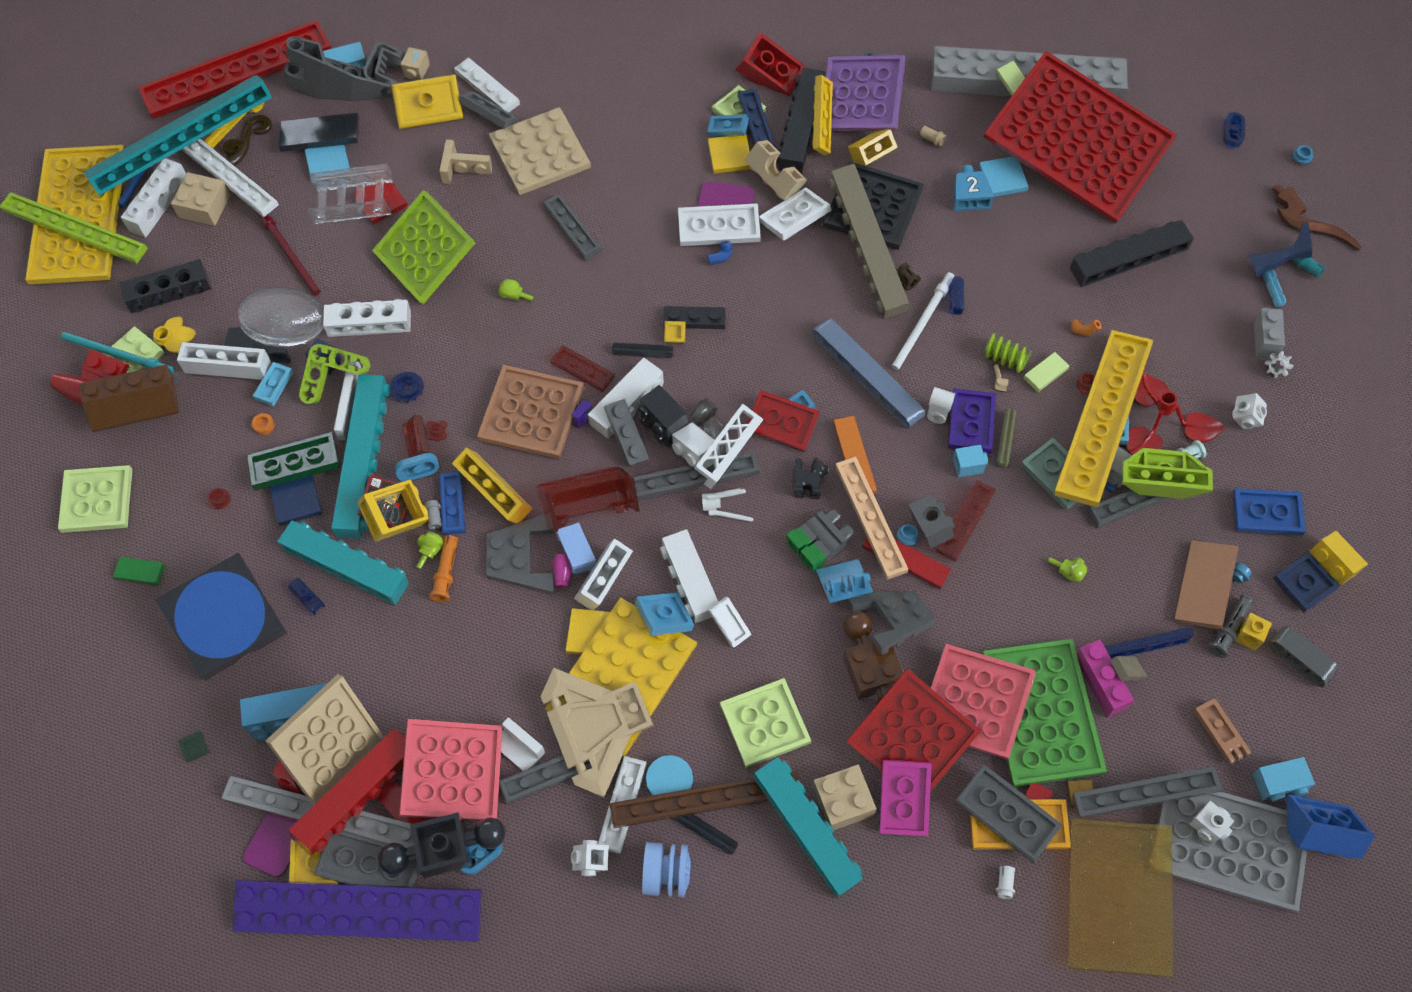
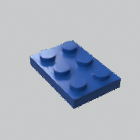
[1232,488,1306,535]

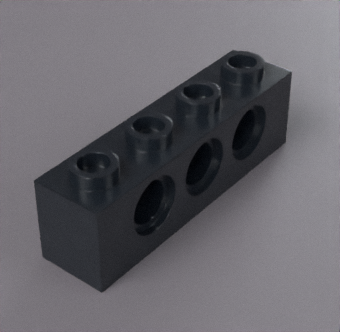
[120,259,211,313]

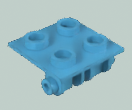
[816,559,873,603]

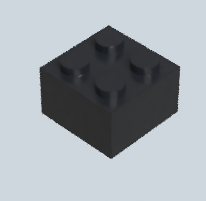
[639,384,688,448]

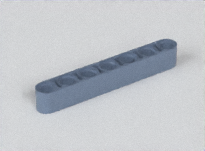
[812,318,925,429]

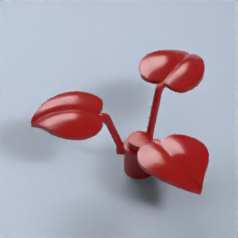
[1126,371,1225,455]

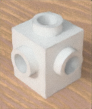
[1232,393,1267,429]
[1189,801,1234,844]
[571,840,609,876]

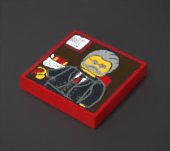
[357,474,407,528]

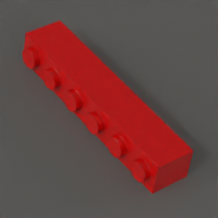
[288,728,405,857]

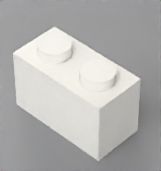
[672,422,720,469]

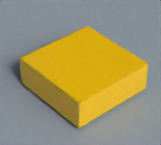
[664,321,686,343]

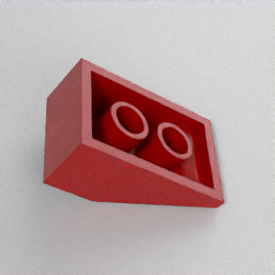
[735,32,806,96]

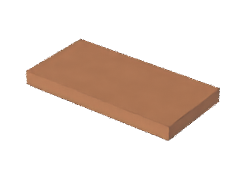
[1175,540,1238,629]

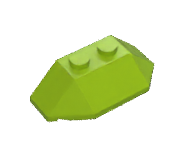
[1122,448,1213,499]

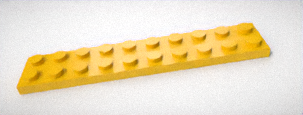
[1054,330,1153,507]

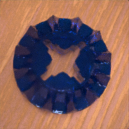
[390,372,424,404]

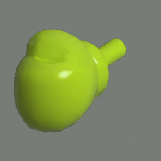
[498,279,534,301]
[416,532,443,569]
[1048,557,1088,582]

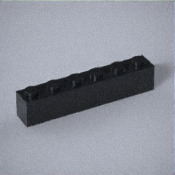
[776,68,825,174]
[1070,220,1194,287]

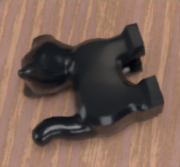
[792,457,829,499]

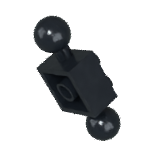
[378,812,505,878]

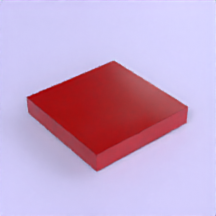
[353,176,408,224]

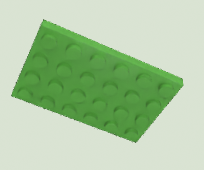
[982,639,1107,787]

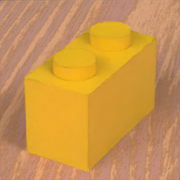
[848,129,898,165]
[1309,531,1368,586]

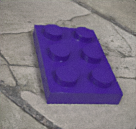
[948,388,996,453]

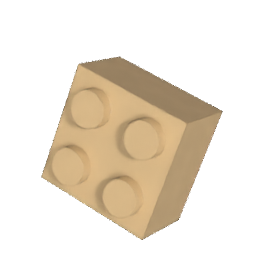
[171,172,230,226]
[812,764,876,830]

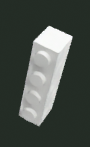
[177,342,271,380]
[588,358,664,439]
[660,529,718,624]

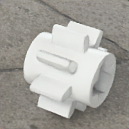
[1265,351,1294,378]

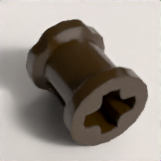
[896,263,921,290]

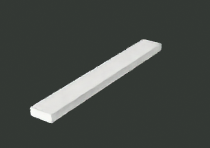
[181,139,279,217]

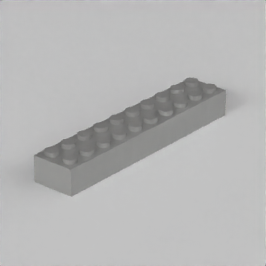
[931,46,1128,100]

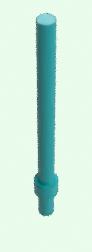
[61,332,174,373]

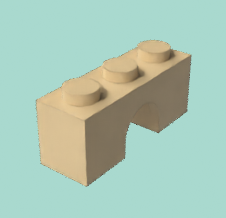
[745,140,807,200]

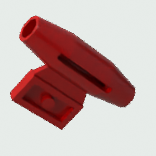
[50,349,130,405]

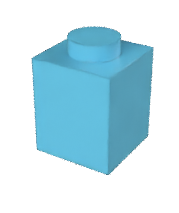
[953,445,988,478]

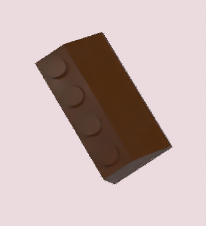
[79,365,180,432]

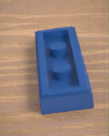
[439,471,466,535]

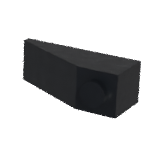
[224,327,291,364]

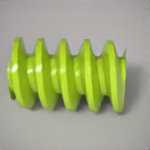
[985,333,1032,373]

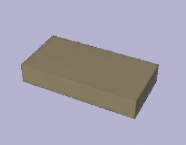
[1111,656,1147,681]

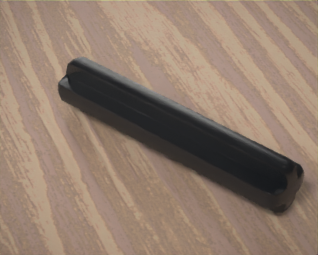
[612,342,674,358]
[674,814,738,855]

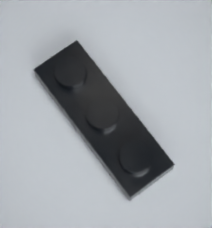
[663,306,725,329]

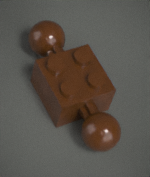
[843,611,903,705]

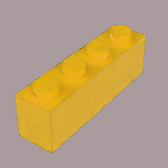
[452,447,533,524]

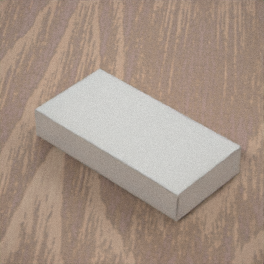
[708,597,752,648]

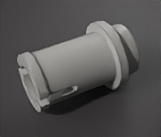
[425,500,442,530]

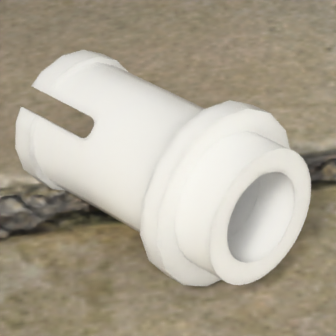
[996,866,1015,899]

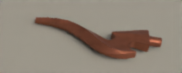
[1272,184,1362,251]

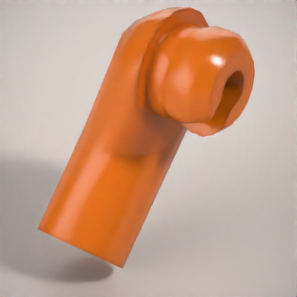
[1070,319,1102,336]

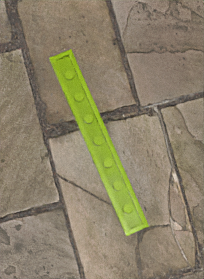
[0,192,148,264]

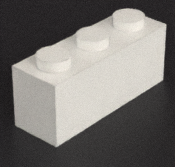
[574,539,633,610]

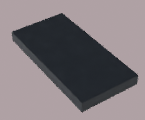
[279,112,359,152]

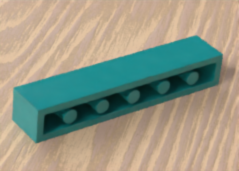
[277,520,409,606]
[753,757,863,898]

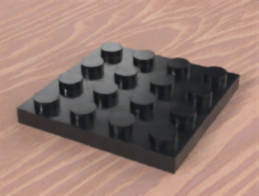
[823,161,924,250]

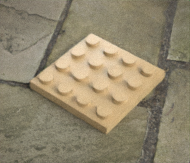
[489,107,591,195]
[266,674,385,806]

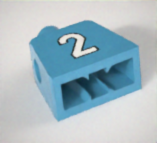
[953,165,994,211]

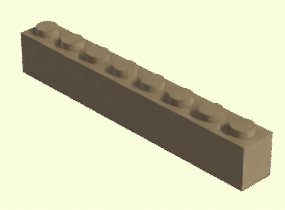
[829,164,909,319]

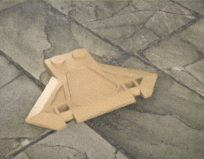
[541,668,654,797]

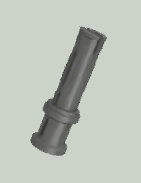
[1208,595,1254,658]

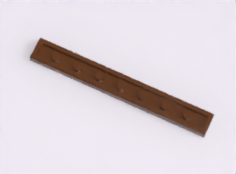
[609,770,798,829]

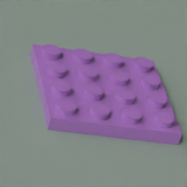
[826,55,905,131]

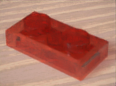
[403,414,429,458]

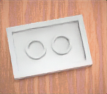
[759,187,831,240]

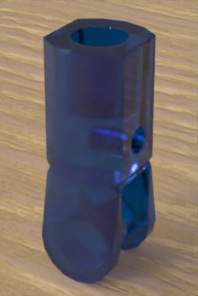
[949,276,964,315]
[288,578,325,616]

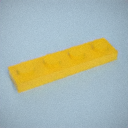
[812,75,833,156]

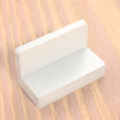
[501,717,545,771]

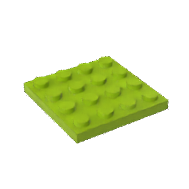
[372,190,476,304]

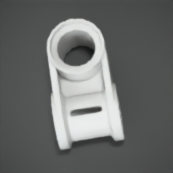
[927,387,955,424]

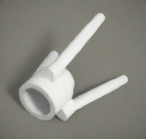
[702,488,753,522]

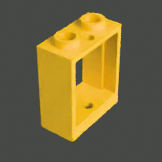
[357,479,429,542]

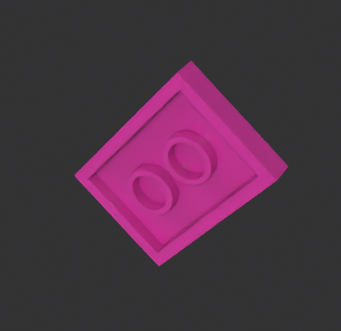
[879,760,932,836]

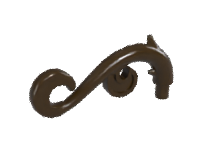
[222,115,272,168]

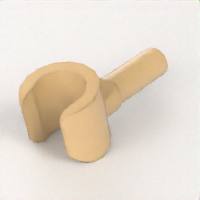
[993,364,1008,391]

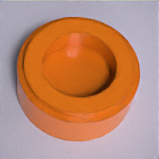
[251,413,275,435]

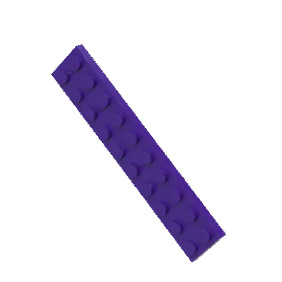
[232,880,482,942]

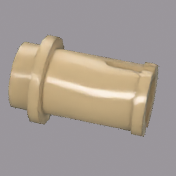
[920,125,946,146]

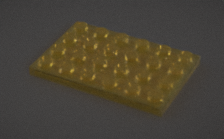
[1068,819,1173,978]

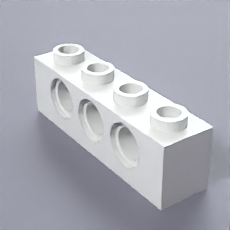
[121,158,186,238]
[323,299,411,337]

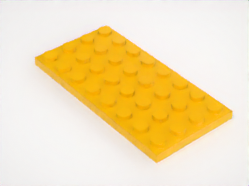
[25,145,125,284]

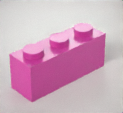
[1077,640,1135,718]

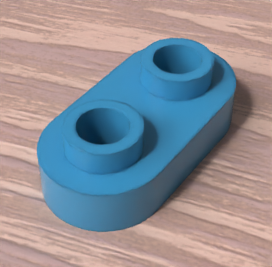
[395,453,439,481]
[460,843,503,875]

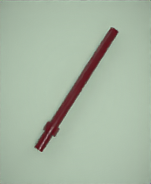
[256,211,321,296]

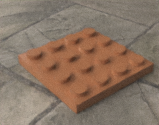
[477,365,584,459]

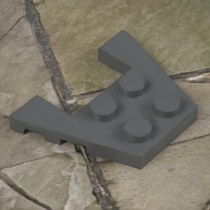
[486,512,554,595]
[845,591,935,655]

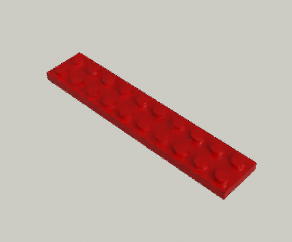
[138,20,331,119]

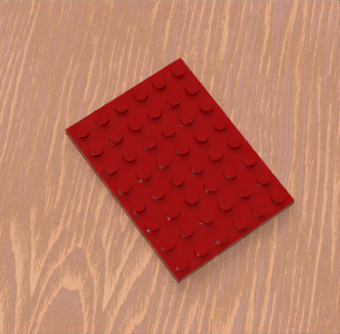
[983,51,1177,224]

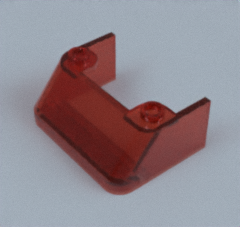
[536,467,640,532]

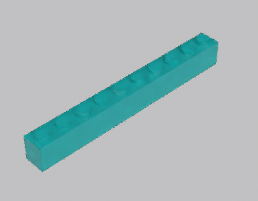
[83,75,272,196]

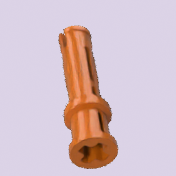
[429,535,459,603]

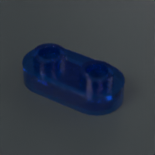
[1223,112,1245,148]

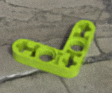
[299,344,370,404]

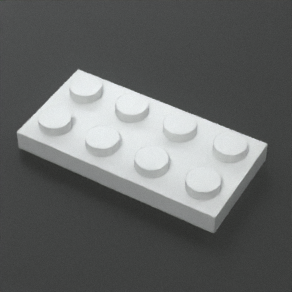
[678,204,761,246]

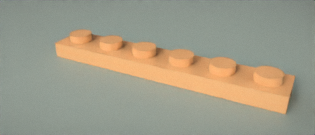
[835,457,908,580]

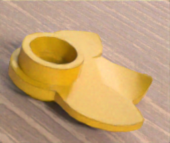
[153,317,196,353]

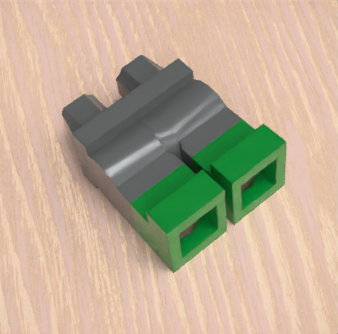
[786,509,854,573]

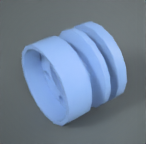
[642,842,691,898]

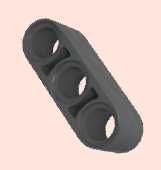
[1269,626,1339,687]

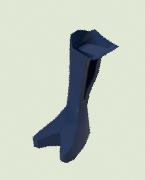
[1248,222,1313,279]

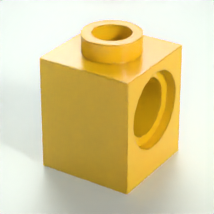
[1235,613,1272,651]

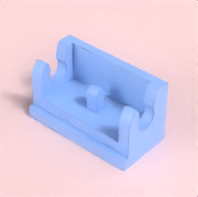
[556,523,596,574]

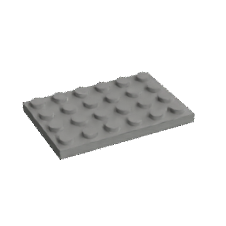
[1149,792,1307,913]

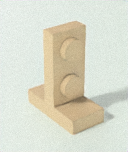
[439,140,493,184]

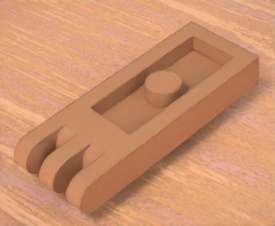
[1193,698,1251,765]

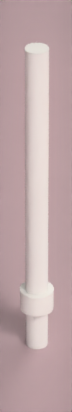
[891,272,954,371]

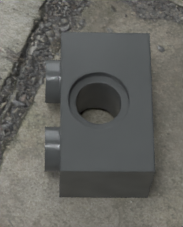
[908,494,955,549]

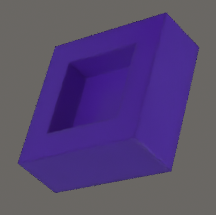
[571,400,593,429]

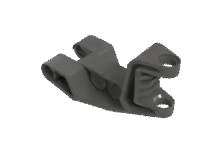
[284,36,406,101]

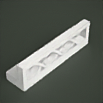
[694,404,763,489]

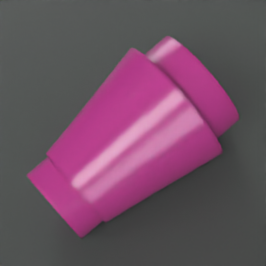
[552,554,572,588]

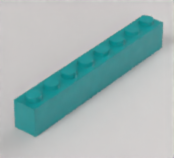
[331,374,390,539]

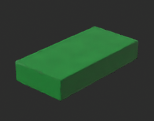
[113,557,165,586]

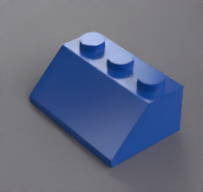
[1287,794,1375,859]

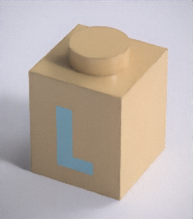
[401,47,430,80]

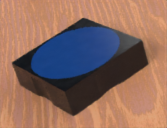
[155,552,287,681]

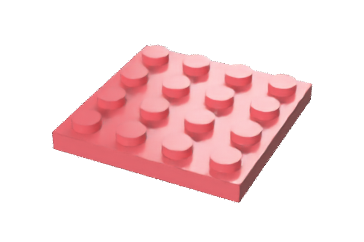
[931,644,1036,760]
[399,719,503,821]

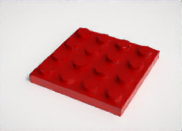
[846,668,981,791]

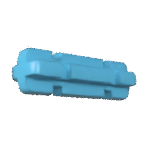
[1262,270,1286,307]

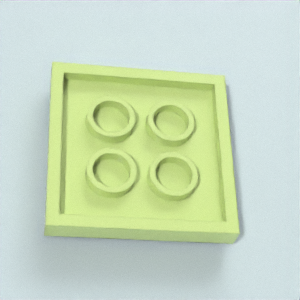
[58,465,132,533]
[720,678,811,768]

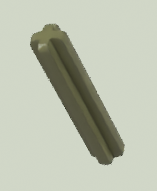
[996,409,1017,468]

